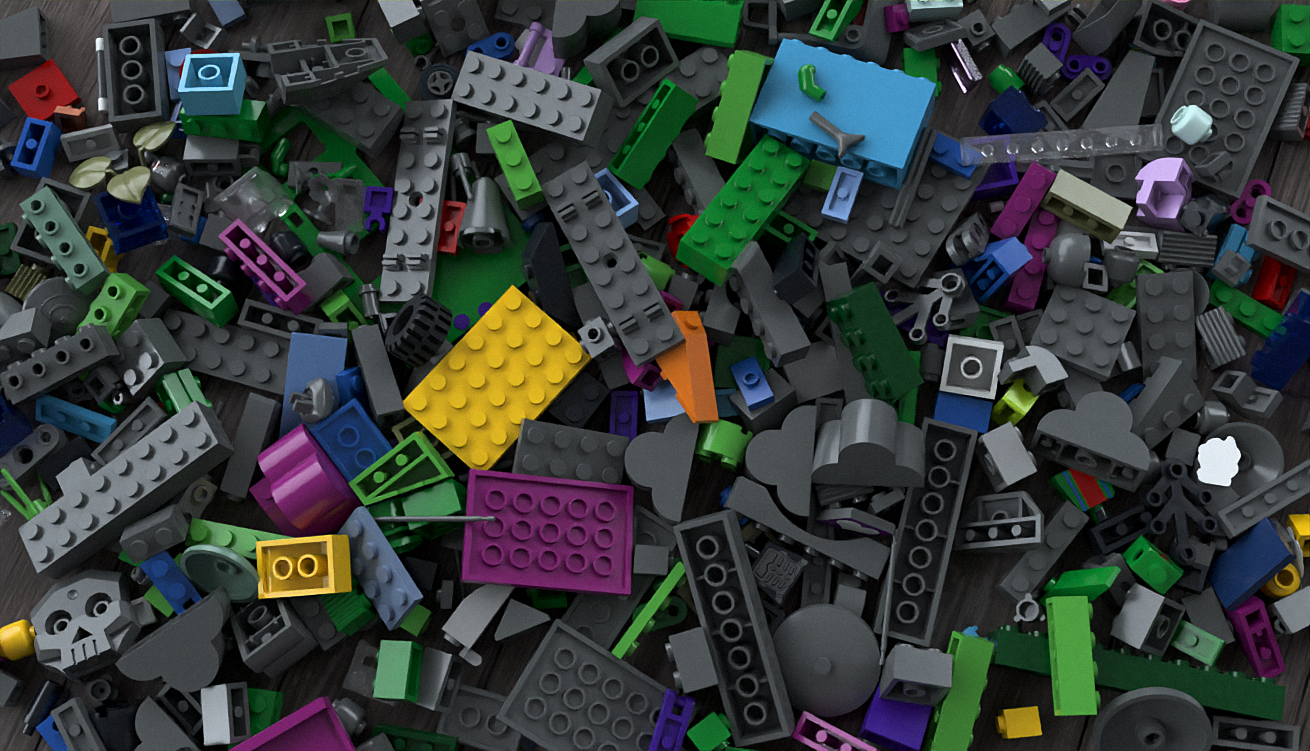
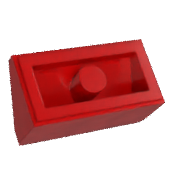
[1251,255,1297,311]

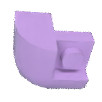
[1135,158,1195,232]

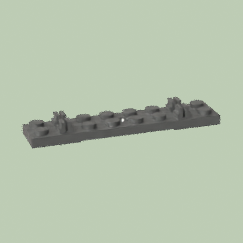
[378,99,458,304]
[540,161,686,369]

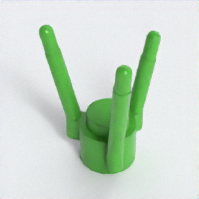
[0,468,54,521]

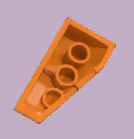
[655,311,719,424]

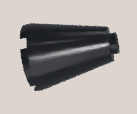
[88,699,146,751]

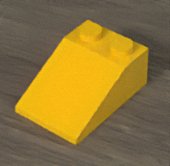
[256,535,352,599]

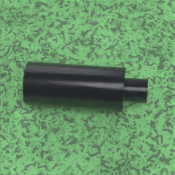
[21,678,64,736]

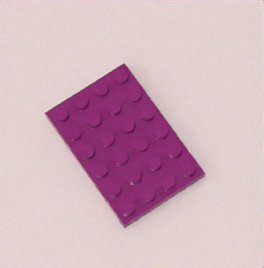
[461,469,634,597]

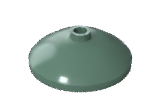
[180,544,259,603]

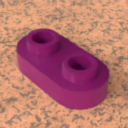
[1230,179,1271,227]

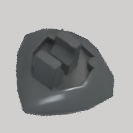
[288,377,335,424]

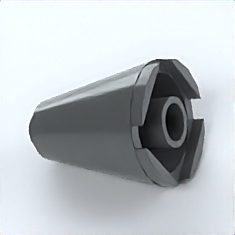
[457,177,510,255]

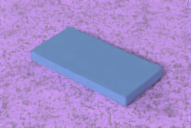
[279,332,347,439]

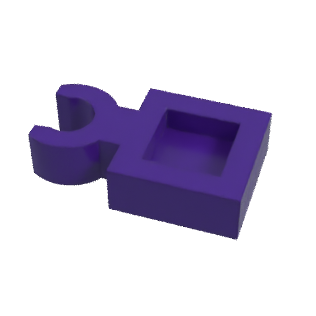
[363,186,394,233]

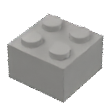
[974,422,1037,493]

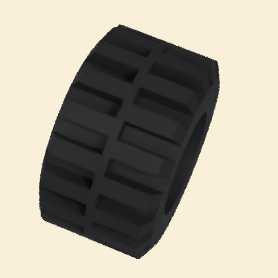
[385,293,453,368]

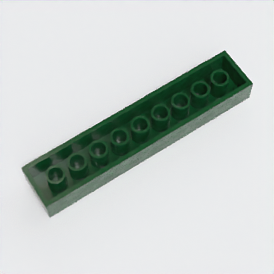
[987,625,1286,722]

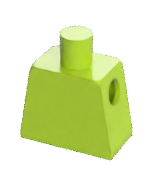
[990,378,1040,426]

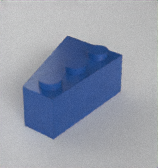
[947,237,1033,305]

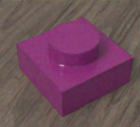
[884,3,910,33]

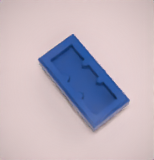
[730,356,775,411]

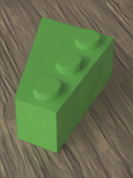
[348,432,455,506]

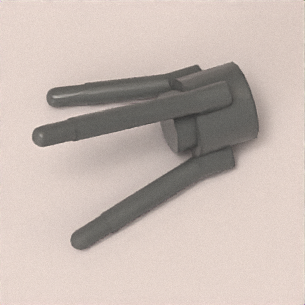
[448,153,482,202]
[1014,589,1047,632]

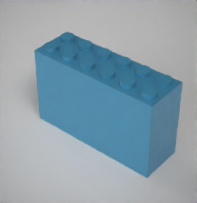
[749,38,936,190]

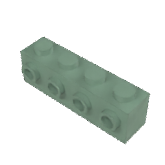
[19,186,111,296]

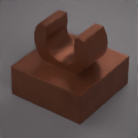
[54,105,87,134]

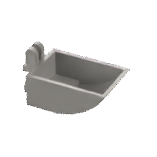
[442,584,516,666]

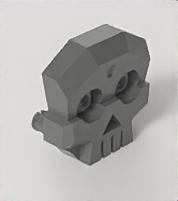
[30,569,141,683]

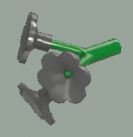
[294,161,359,227]

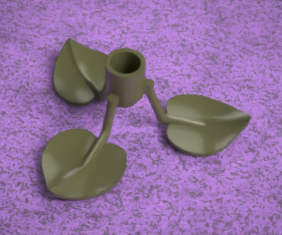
[69,121,177,205]

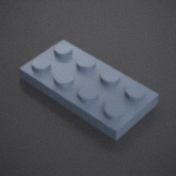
[336,506,423,631]

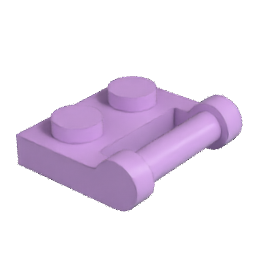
[513,22,568,77]

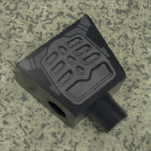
[745,540,809,605]

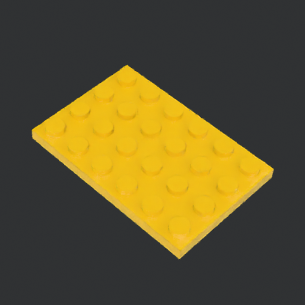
[403,285,593,471]

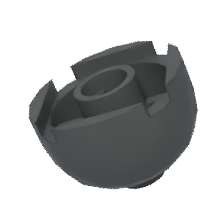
[1042,233,1091,287]

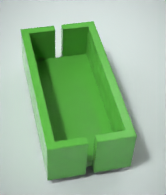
[704,50,774,164]

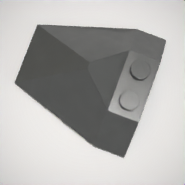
[266,38,389,106]

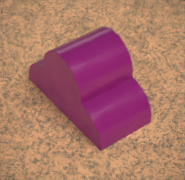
[257,422,367,536]

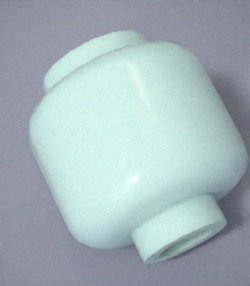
[1170,105,1213,145]

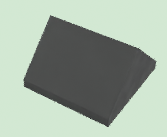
[727,368,799,438]
[494,599,553,644]

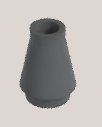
[317,230,359,256]

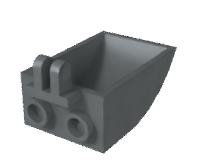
[1067,0,1143,56]

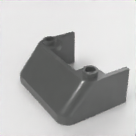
[810,0,899,67]

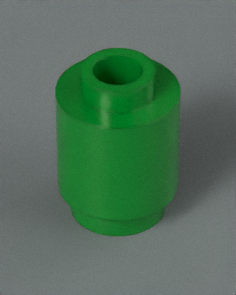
[987,64,1026,103]

